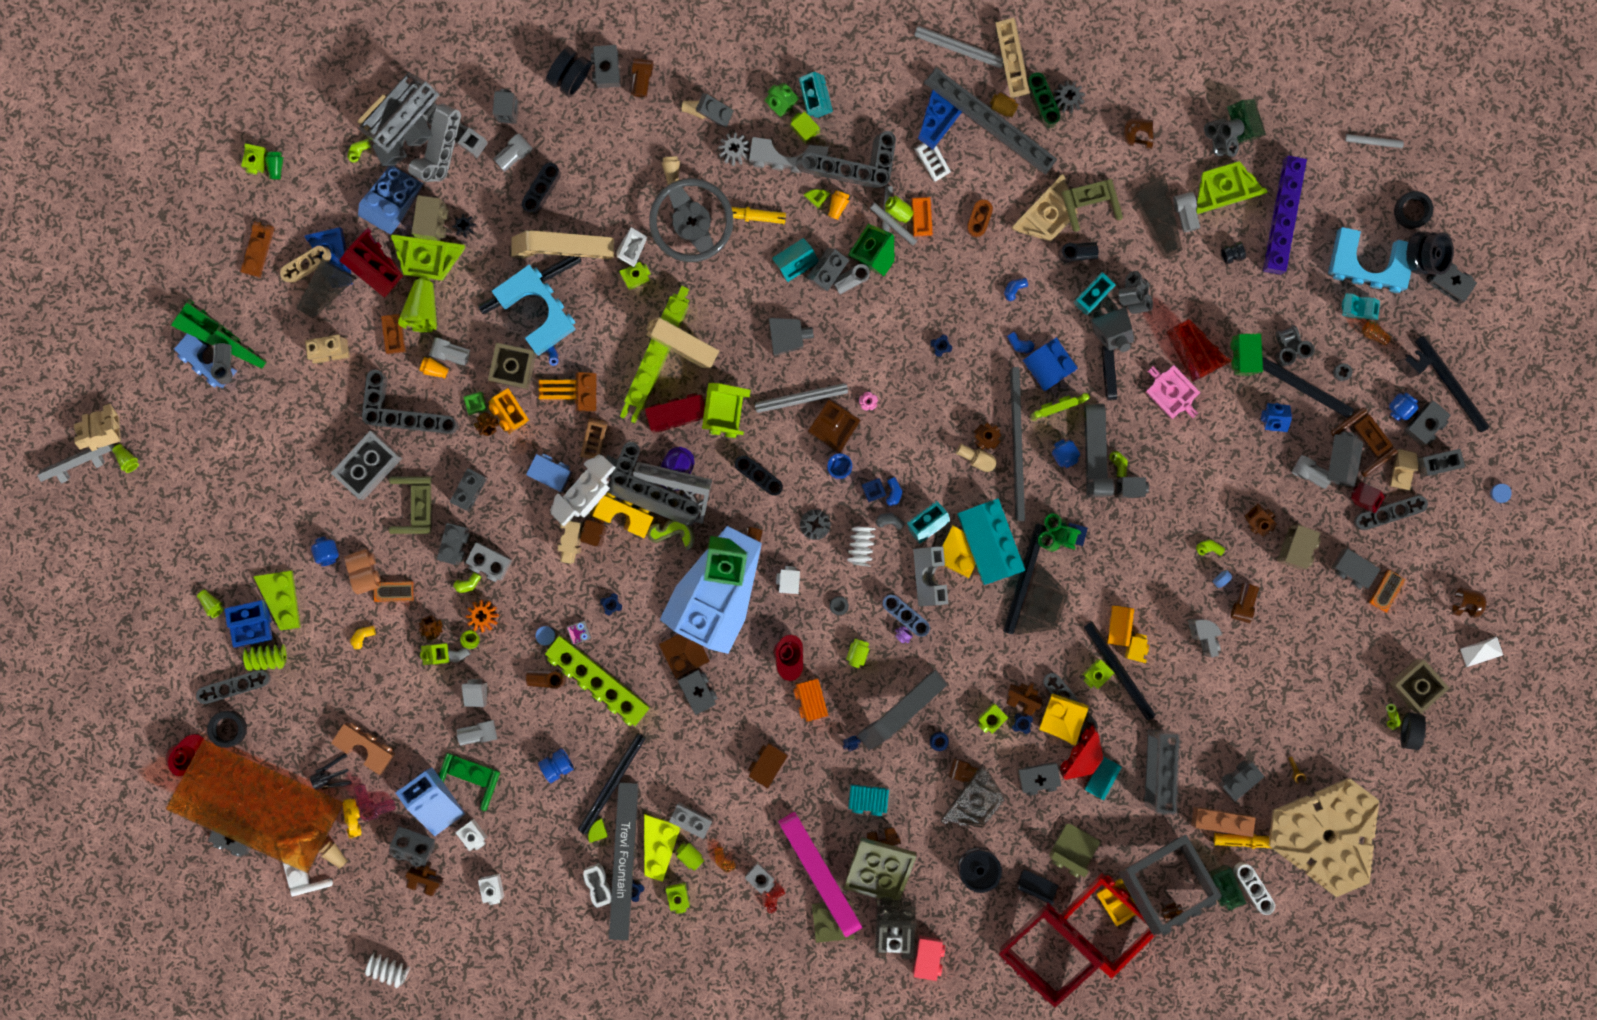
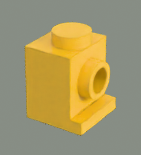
[1124,633,1149,663]

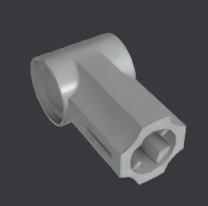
[493,134,533,172]
[1173,192,1200,233]
[834,264,870,295]
[429,337,470,366]
[1292,455,1331,489]
[457,720,497,746]

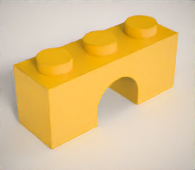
[589,493,654,538]

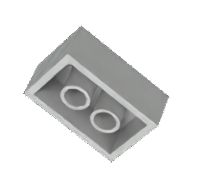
[331,431,402,500]

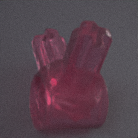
[354,784,396,822]

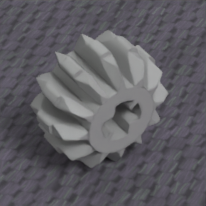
[718,133,751,166]

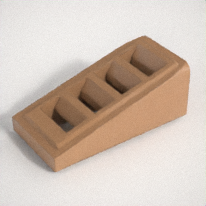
[580,418,608,459]

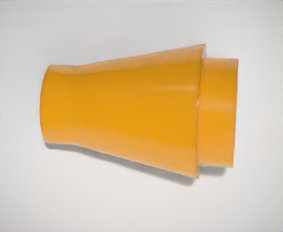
[828,190,850,220]
[419,357,449,379]

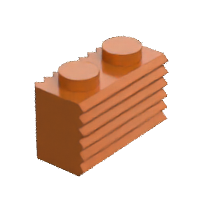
[793,678,828,722]

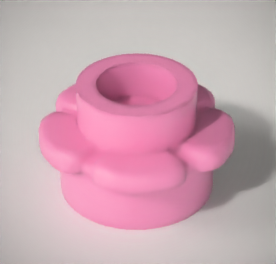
[859,392,878,411]

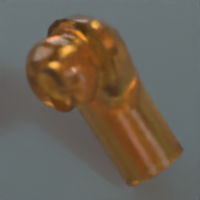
[714,847,736,873]

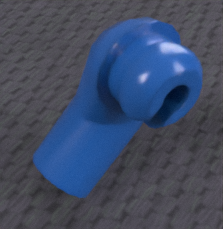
[886,477,902,506]

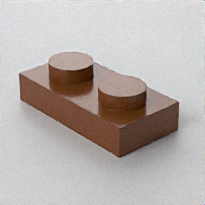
[381,314,406,355]
[576,372,596,412]

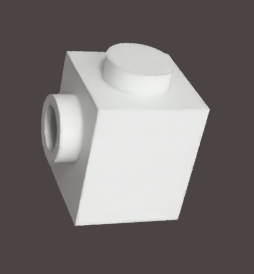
[776,566,800,594]
[456,819,487,851]
[478,874,504,905]

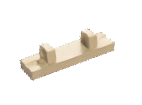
[996,18,1030,98]

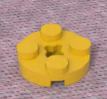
[343,799,361,838]

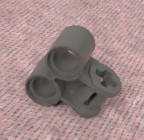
[1204,118,1244,157]
[1119,271,1153,314]
[1275,325,1315,367]

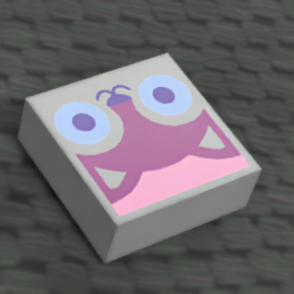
[567,621,592,645]

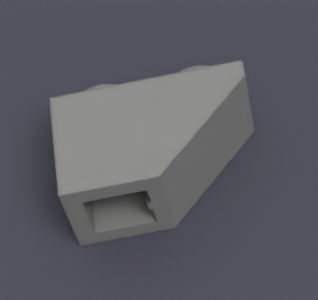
[462,679,487,707]

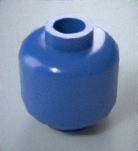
[1389,392,1418,421]
[1052,439,1080,469]
[311,537,339,567]

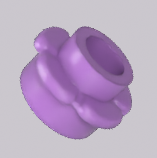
[895,626,913,643]

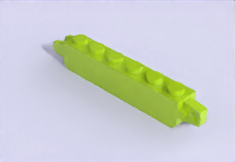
[620,286,690,423]

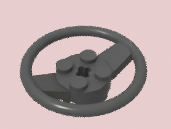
[649,178,734,262]

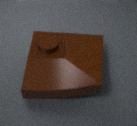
[808,400,861,453]
[659,634,710,679]

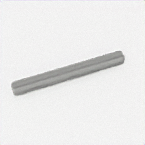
[915,26,1004,68]
[755,383,848,413]

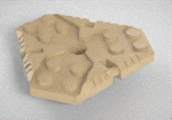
[1268,778,1379,897]

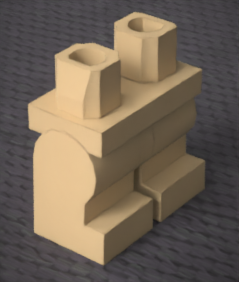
[305,335,350,364]
[74,404,121,451]
[557,520,584,564]

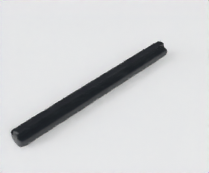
[478,256,582,314]
[1415,335,1489,432]
[1262,356,1354,418]
[1003,524,1046,634]
[1084,622,1156,721]
[578,733,646,835]

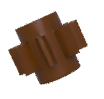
[474,413,499,436]
[418,616,443,640]
[1161,901,1183,926]

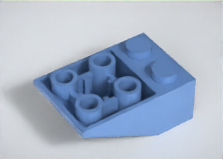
[358,166,423,235]
[396,767,466,836]

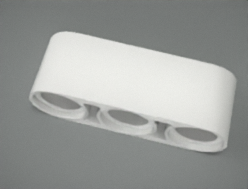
[1233,862,1275,915]

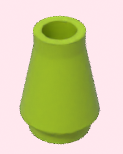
[112,444,139,473]
[197,590,224,618]

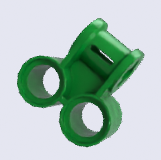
[1038,513,1081,552]

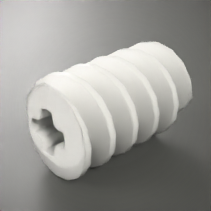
[847,526,876,567]
[366,952,410,988]

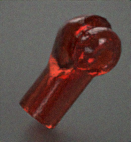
[764,886,786,914]

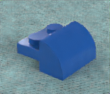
[1023,337,1078,392]
[224,600,273,648]

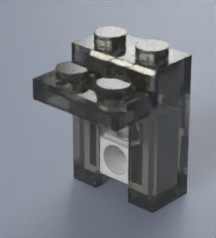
[874,897,916,959]

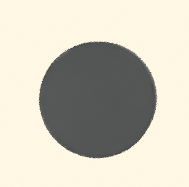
[830,596,849,616]

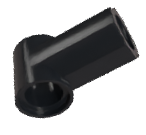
[1058,242,1099,263]

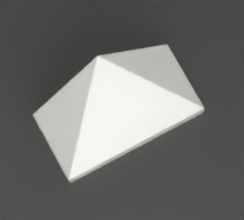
[616,227,647,267]
[1460,637,1503,667]

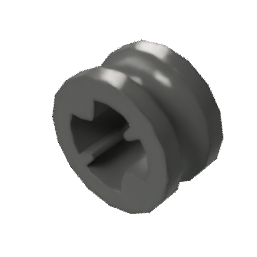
[1333,363,1352,381]

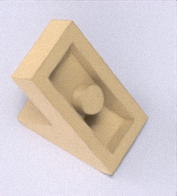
[1389,449,1418,490]

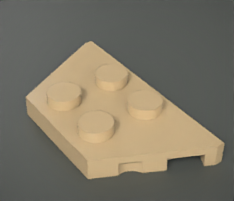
[1011,174,1078,242]

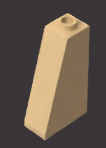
[646,318,719,368]

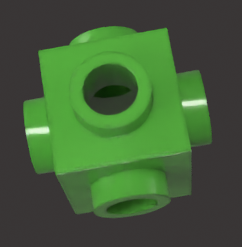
[764,82,800,117]

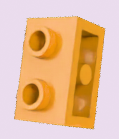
[488,388,529,434]

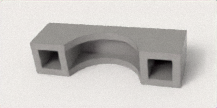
[421,102,488,158]
[749,137,828,176]

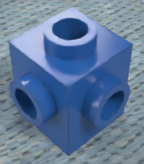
[1261,403,1292,432]

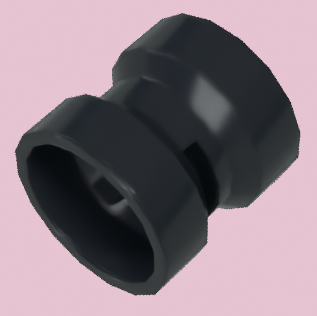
[1221,241,1246,265]

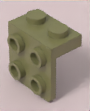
[1048,823,1100,878]

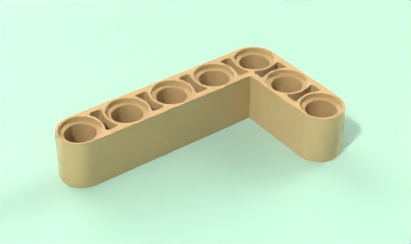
[511,231,614,259]

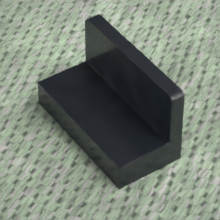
[1016,868,1059,905]

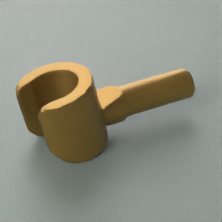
[1288,756,1306,784]

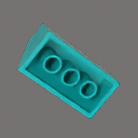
[957,498,1025,586]

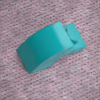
[1342,293,1380,320]

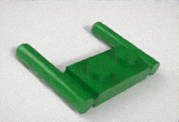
[438,753,500,811]

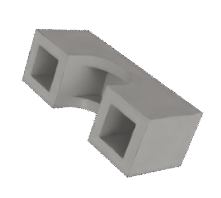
[913,547,948,607]

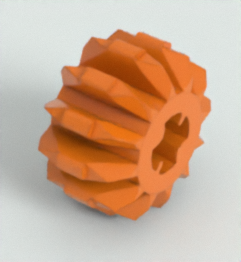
[466,600,499,632]

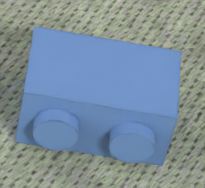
[526,453,573,493]

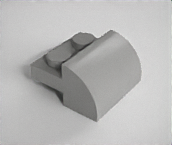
[1188,619,1222,657]

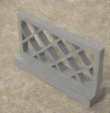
[632,462,712,524]

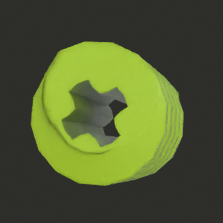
[243,644,287,671]

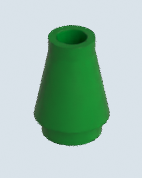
[264,152,284,179]

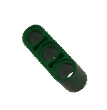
[1028,72,1060,128]

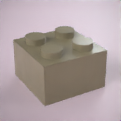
[412,195,449,241]
[488,343,536,390]
[1277,525,1321,569]
[1389,658,1450,714]

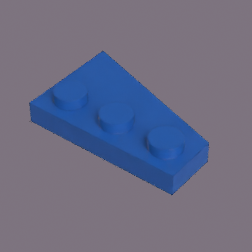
[918,90,962,150]
[304,227,353,288]

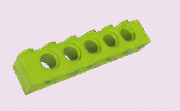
[545,635,651,726]

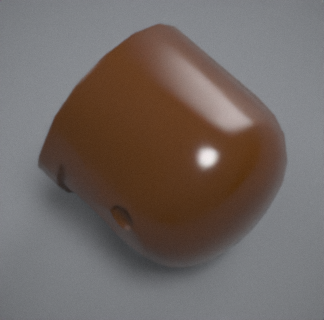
[1123,118,1154,149]
[1452,587,1487,618]

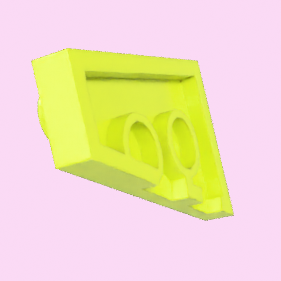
[644,814,680,882]

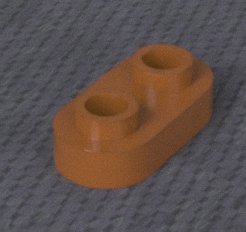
[967,199,993,238]

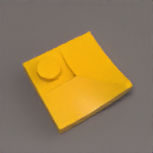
[942,526,976,579]
[1039,694,1089,746]
[1096,879,1136,926]

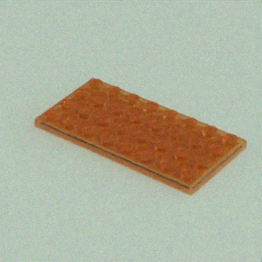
[166,739,344,874]

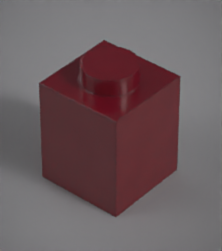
[1351,482,1385,514]

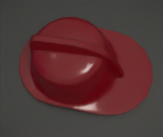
[773,634,803,681]
[166,734,206,776]

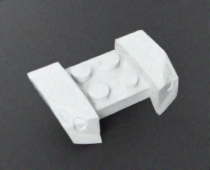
[550,454,615,526]

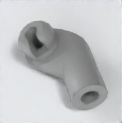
[448,647,471,663]

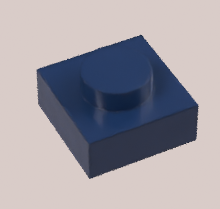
[862,478,886,503]
[1068,523,1088,546]

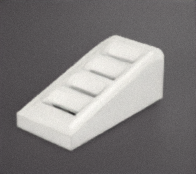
[914,143,951,182]

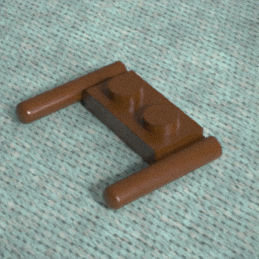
[1331,407,1398,477]

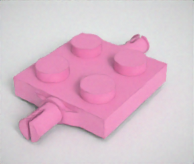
[1145,365,1200,420]

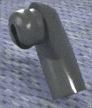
[875,513,905,530]

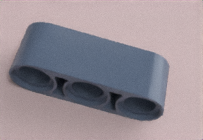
[882,595,930,637]

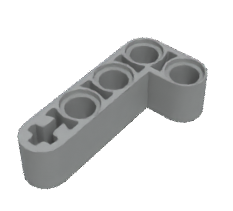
[408,103,461,182]

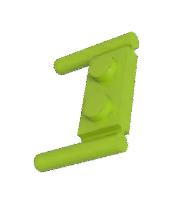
[1030,393,1089,421]

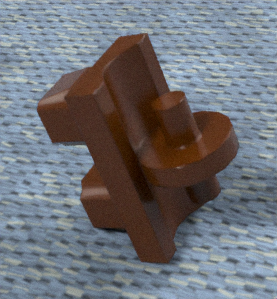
[1006,681,1042,715]
[866,827,901,846]
[405,861,444,896]

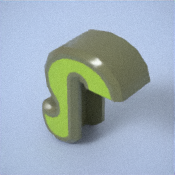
[647,519,695,550]

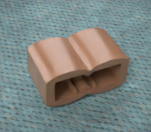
[344,549,381,595]

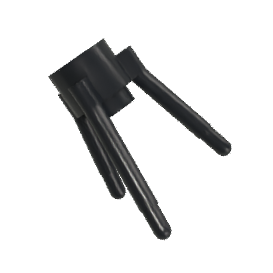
[310,753,352,790]

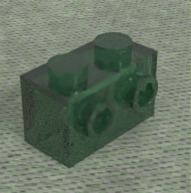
[1227,99,1266,143]
[1209,864,1246,911]

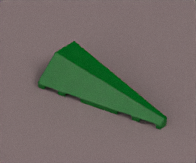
[170,299,267,369]

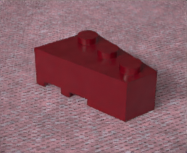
[339,227,403,298]
[645,393,705,434]

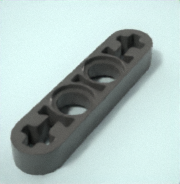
[1354,496,1428,530]
[196,670,271,704]
[1043,673,1098,733]

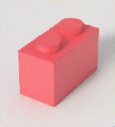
[913,936,946,981]

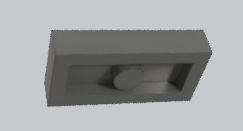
[695,93,734,128]

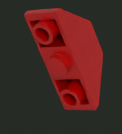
[1060,725,1104,780]

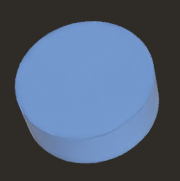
[1490,484,1512,503]
[1213,570,1232,588]
[536,626,556,645]

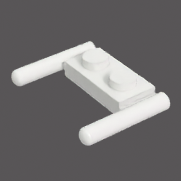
[278,830,333,897]

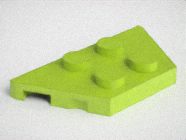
[1196,161,1268,215]
[391,235,465,281]

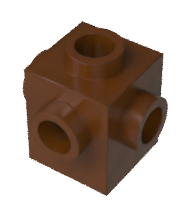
[973,422,1001,450]
[1244,503,1278,537]

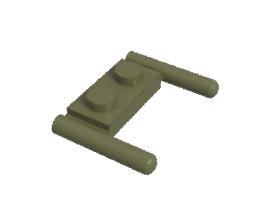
[1062,179,1123,232]
[388,476,432,534]

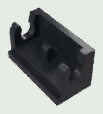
[1394,350,1434,378]

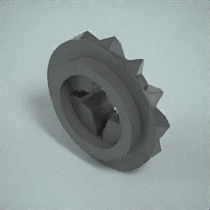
[800,509,831,540]

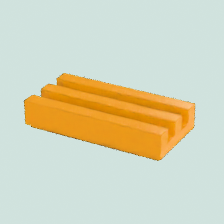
[539,380,576,400]

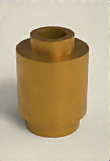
[990,92,1019,118]

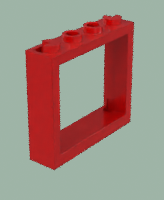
[1061,873,1156,979]

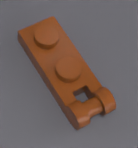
[240,221,274,278]

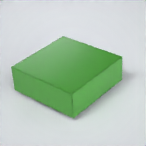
[464,392,487,415]

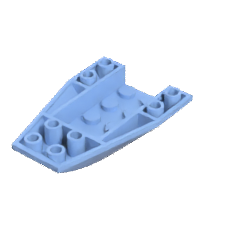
[660,526,762,654]

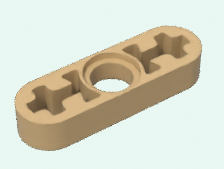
[280,246,331,283]

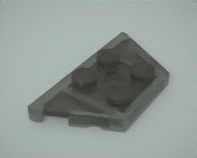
[1014,564,1069,634]
[941,764,1005,828]

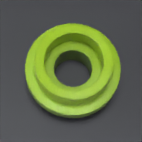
[460,630,480,649]

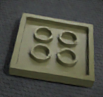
[843,837,917,904]

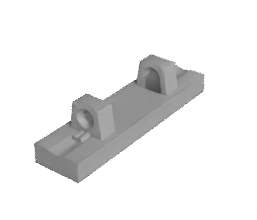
[37,444,115,483]

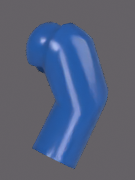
[1004,278,1028,301]
[1007,332,1035,353]
[543,345,559,366]

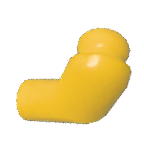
[350,626,376,649]

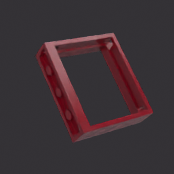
[998,903,1105,1008]

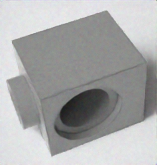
[745,862,775,894]

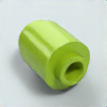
[885,196,914,223]
[846,639,870,668]
[676,842,704,871]

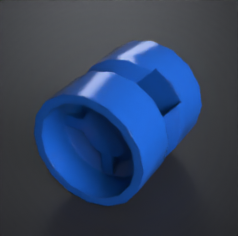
[827,453,852,480]
[538,748,574,784]

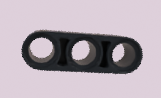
[522,162,561,215]
[735,455,783,496]

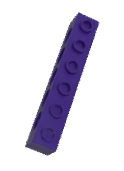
[1263,156,1307,275]

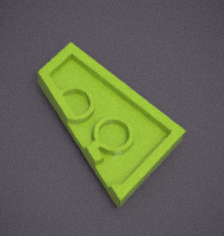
[253,571,301,631]

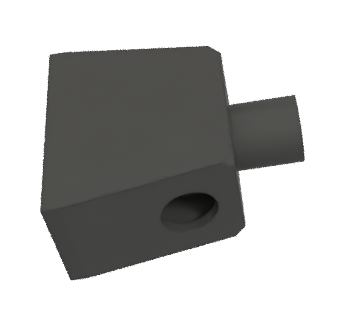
[1091,307,1134,352]
[769,318,814,356]

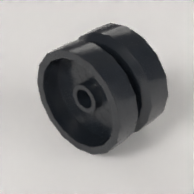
[546,47,592,98]
[1406,232,1454,275]
[957,847,1002,893]

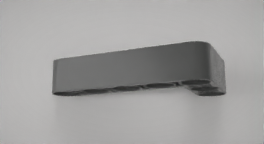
[796,131,896,188]
[362,370,459,434]
[1084,404,1114,498]
[607,442,700,525]
[857,669,948,750]

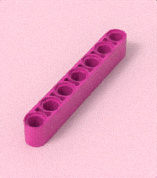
[778,811,863,938]

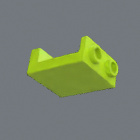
[702,383,751,438]

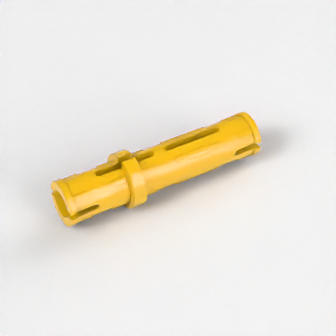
[731,206,786,225]
[1213,833,1272,849]

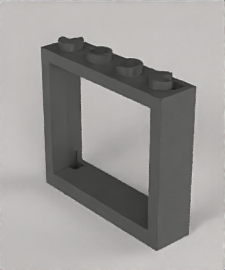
[358,72,440,153]
[1144,729,1180,814]
[1118,835,1222,936]

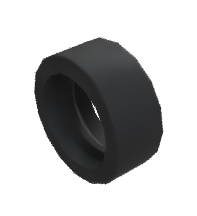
[1394,191,1434,229]
[207,711,247,748]
[1400,712,1426,750]

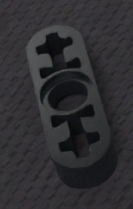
[1101,346,1117,401]

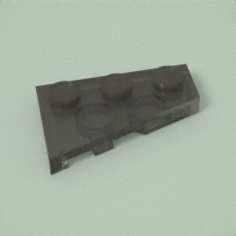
[296,259,357,318]

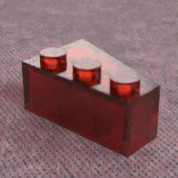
[1166,319,1232,382]

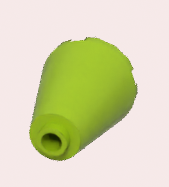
[398,277,437,333]

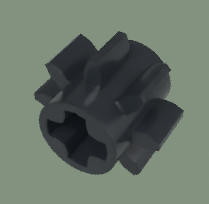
[452,214,477,239]

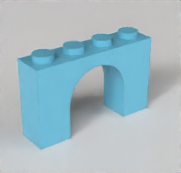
[1328,227,1411,293]
[492,265,576,356]

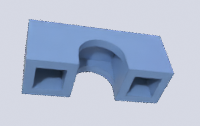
[174,334,237,388]

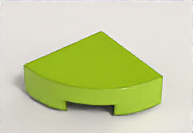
[804,189,831,209]
[588,818,608,843]

